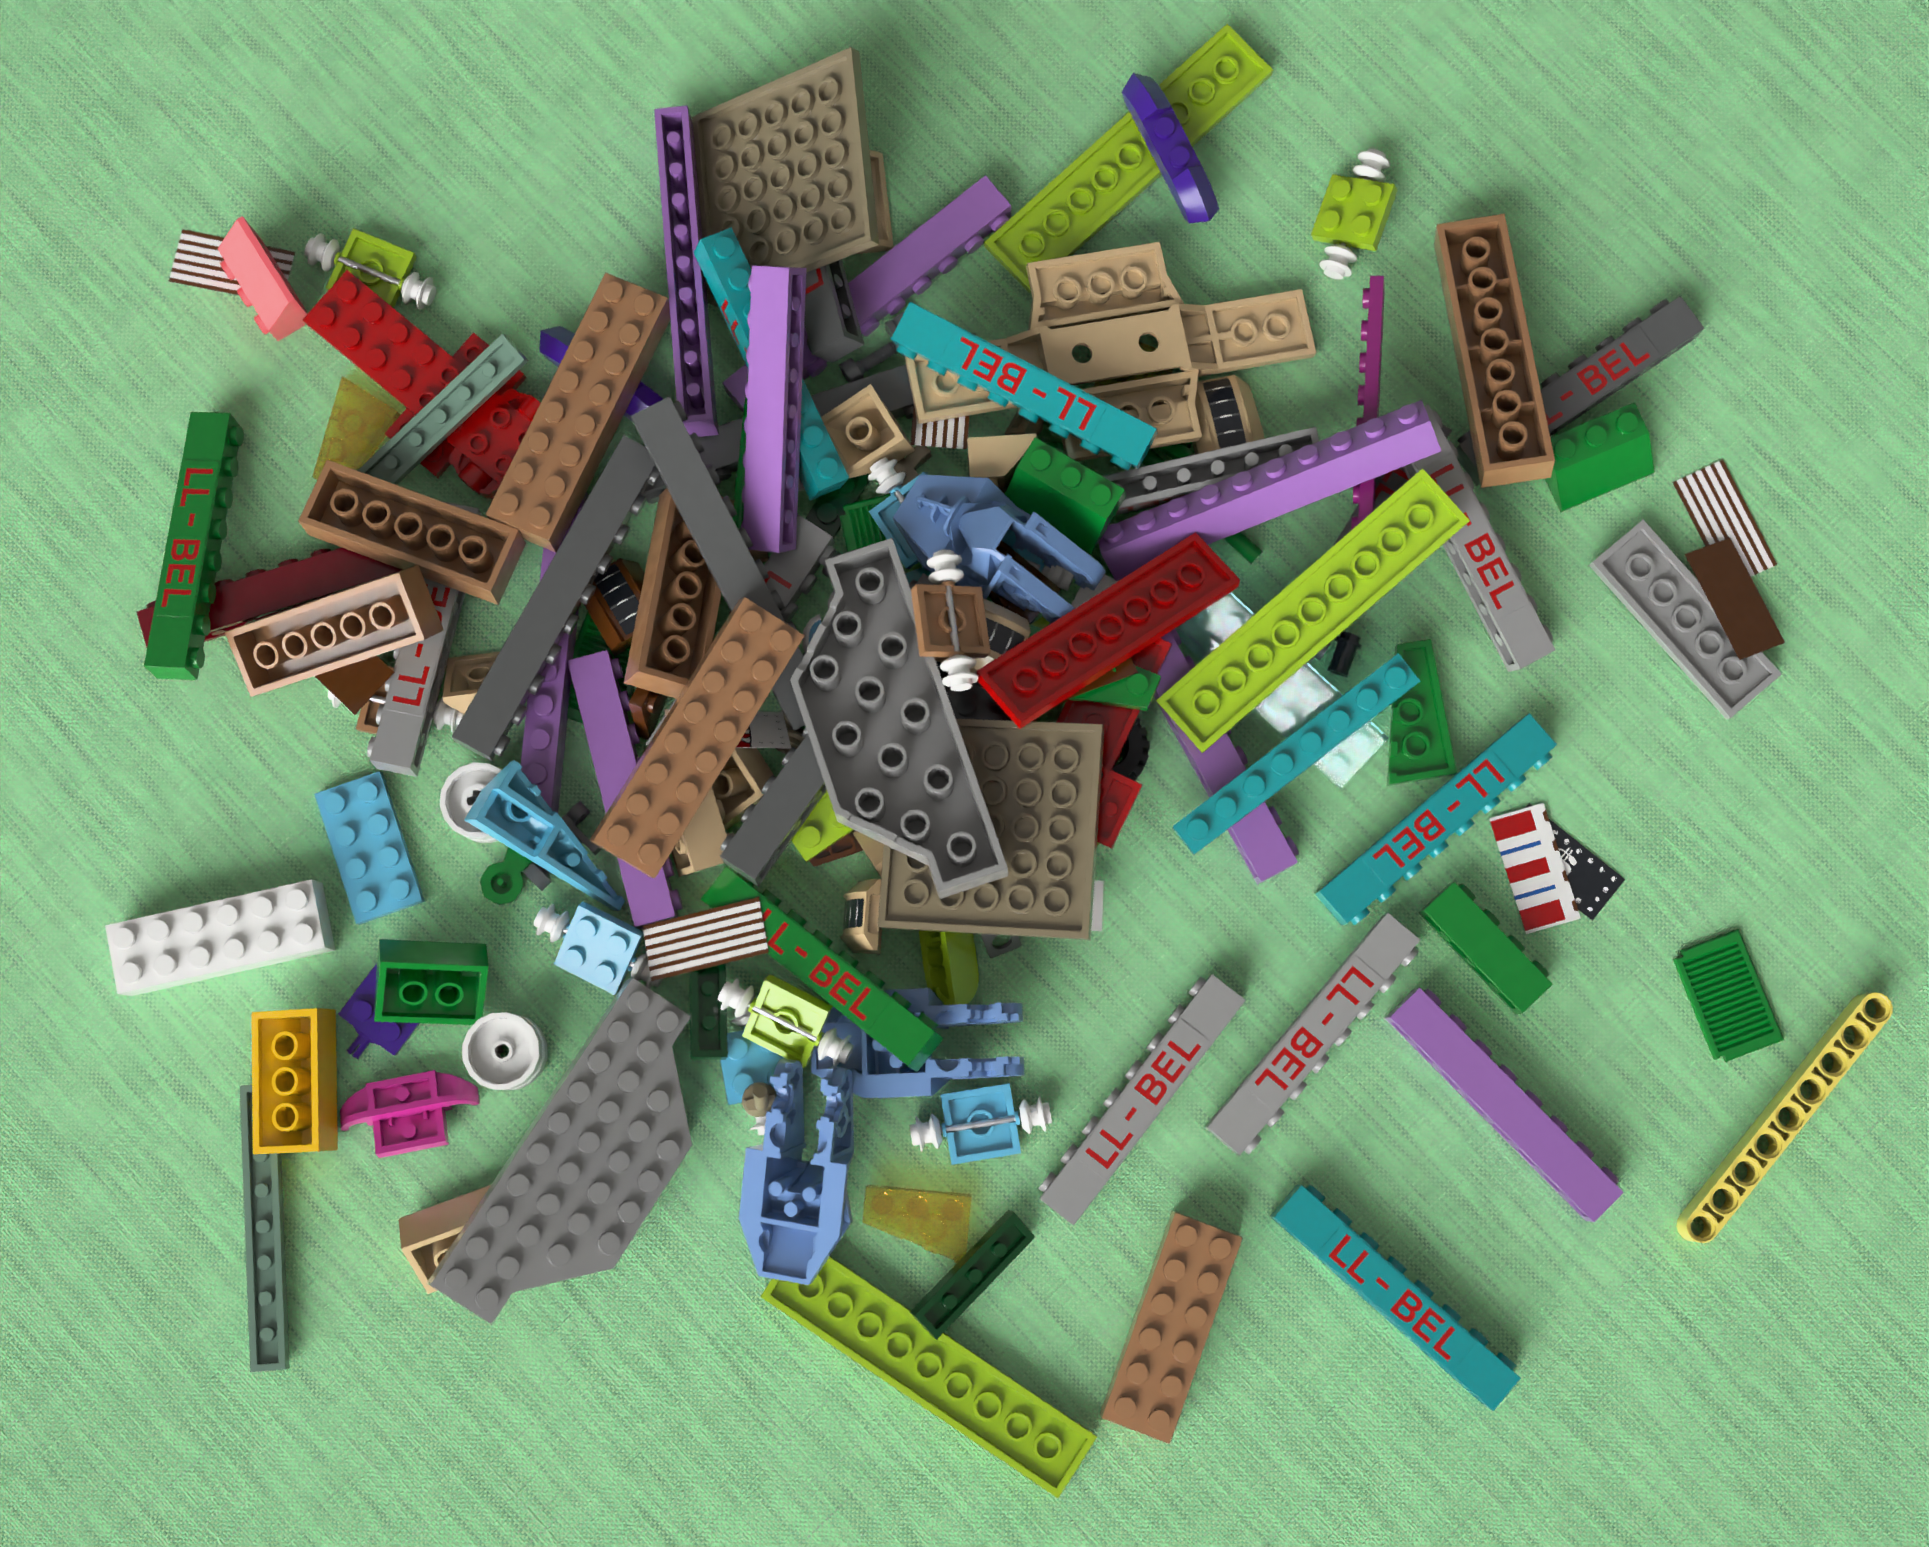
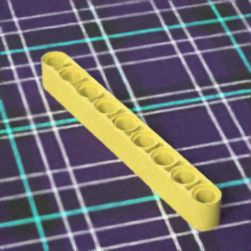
[1677,992,1893,1243]

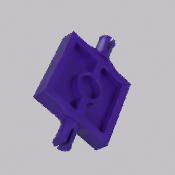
[338,963,420,1059]

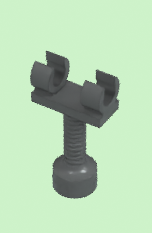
[839,311,905,383]
[522,801,602,891]

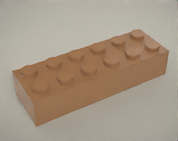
[298,460,526,605]
[624,488,734,699]
[225,565,444,697]
[1100,1211,1242,1444]

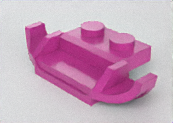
[340,1070,480,1158]

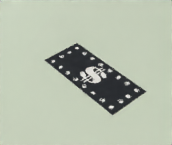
[1526,803,1625,921]

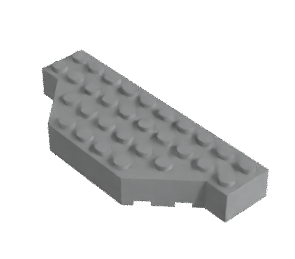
[790,538,1008,899]
[427,977,692,1324]

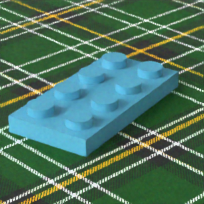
[314,771,425,925]

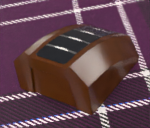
[584,558,645,657]

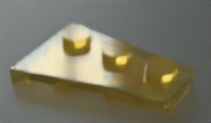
[312,376,400,481]
[863,1185,972,1263]

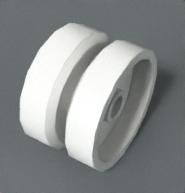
[440,762,501,843]
[462,1012,548,1090]

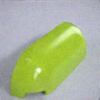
[919,930,979,1005]

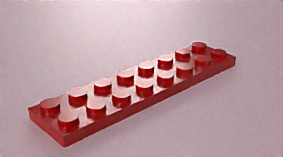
[976,532,1240,729]

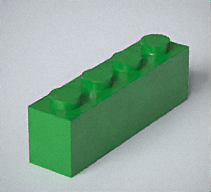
[1418,882,1553,1015]

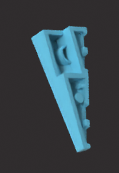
[464,760,625,911]

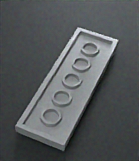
[1589,520,1782,720]

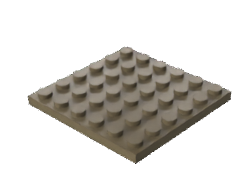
[692,47,879,307]
[878,719,1105,940]

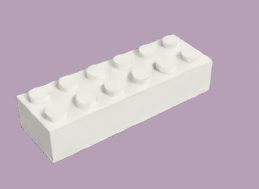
[105,879,335,996]

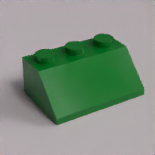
[1545,402,1655,513]
[1005,437,1127,555]
[374,939,489,1025]

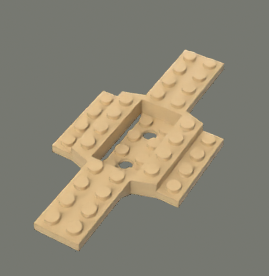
[905,242,1316,461]

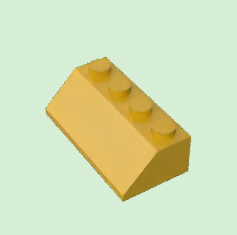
[252,1008,338,1154]

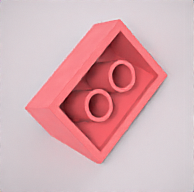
[218,216,308,341]

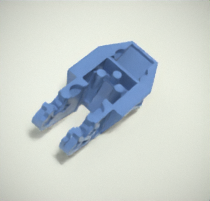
[892,475,1105,625]
[811,988,1024,1099]
[739,1058,854,1285]

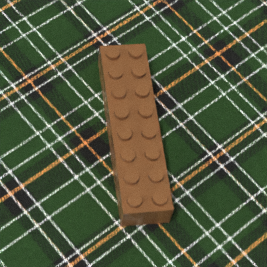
[1434,214,1555,488]
[486,272,670,553]
[589,597,805,879]

